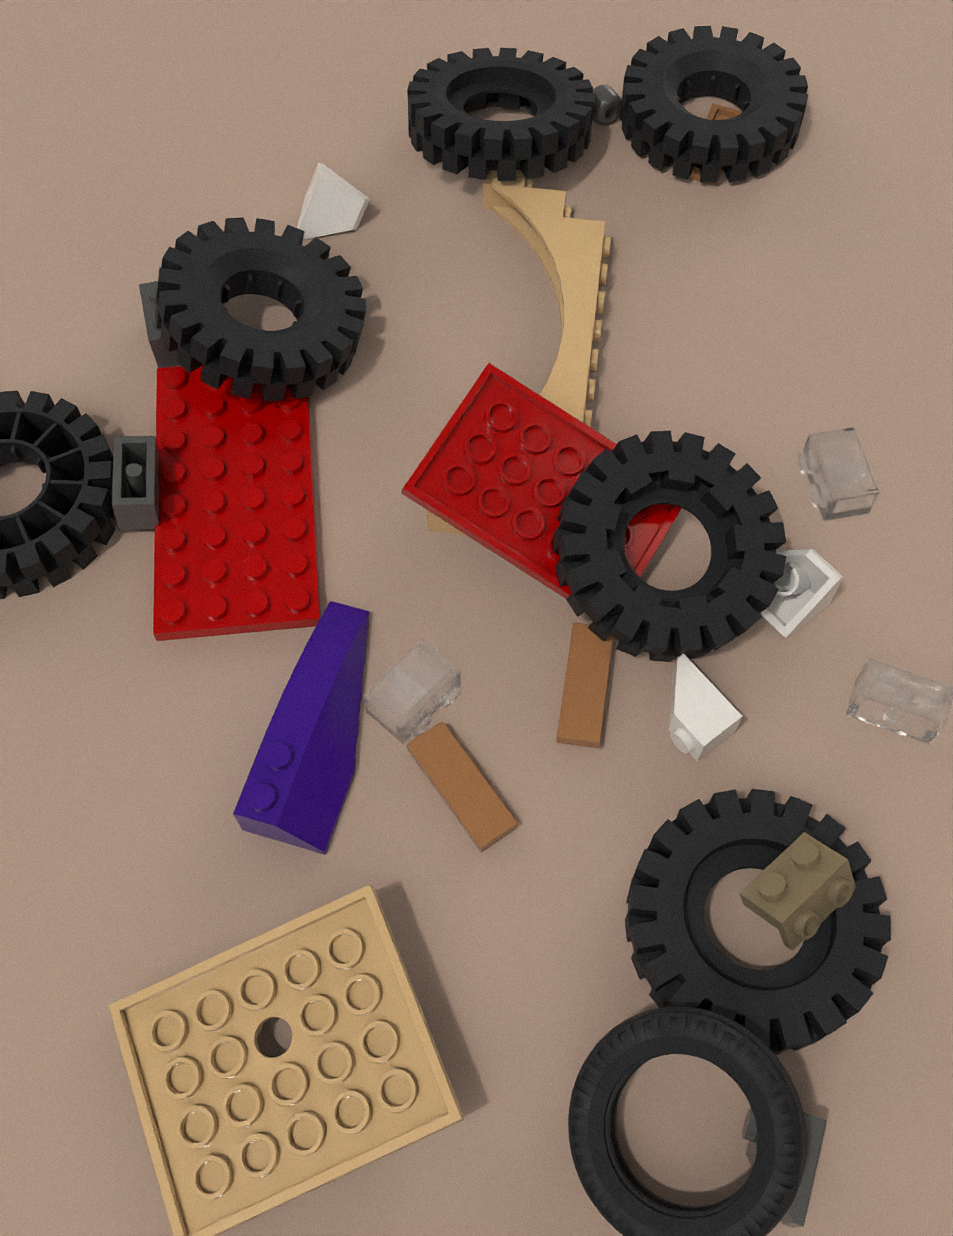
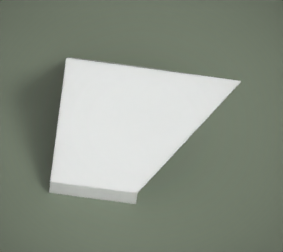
[297,163,370,240]
[760,549,844,638]

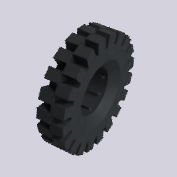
[620,26,809,183]
[155,217,366,401]
[0,390,116,599]

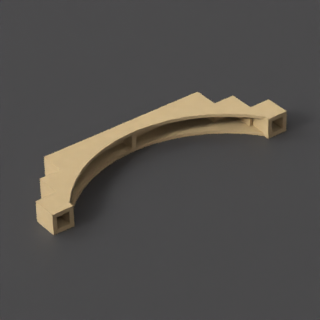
[427,170,611,535]

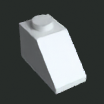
[668,654,743,762]

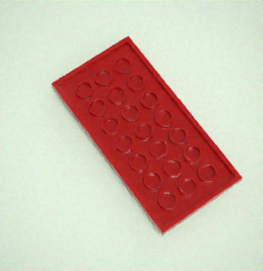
[153,366,321,641]

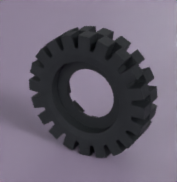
[407,48,595,181]
[553,430,786,662]
[625,789,891,1055]

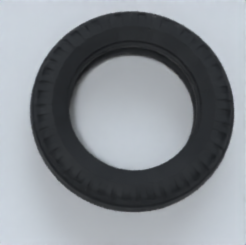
[568,1006,807,1236]

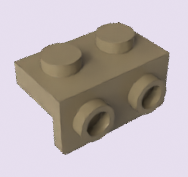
[739,832,856,950]

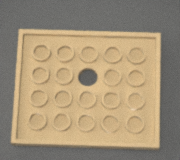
[108,884,465,1236]

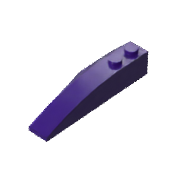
[233,601,370,855]

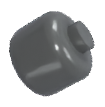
[593,85,622,125]

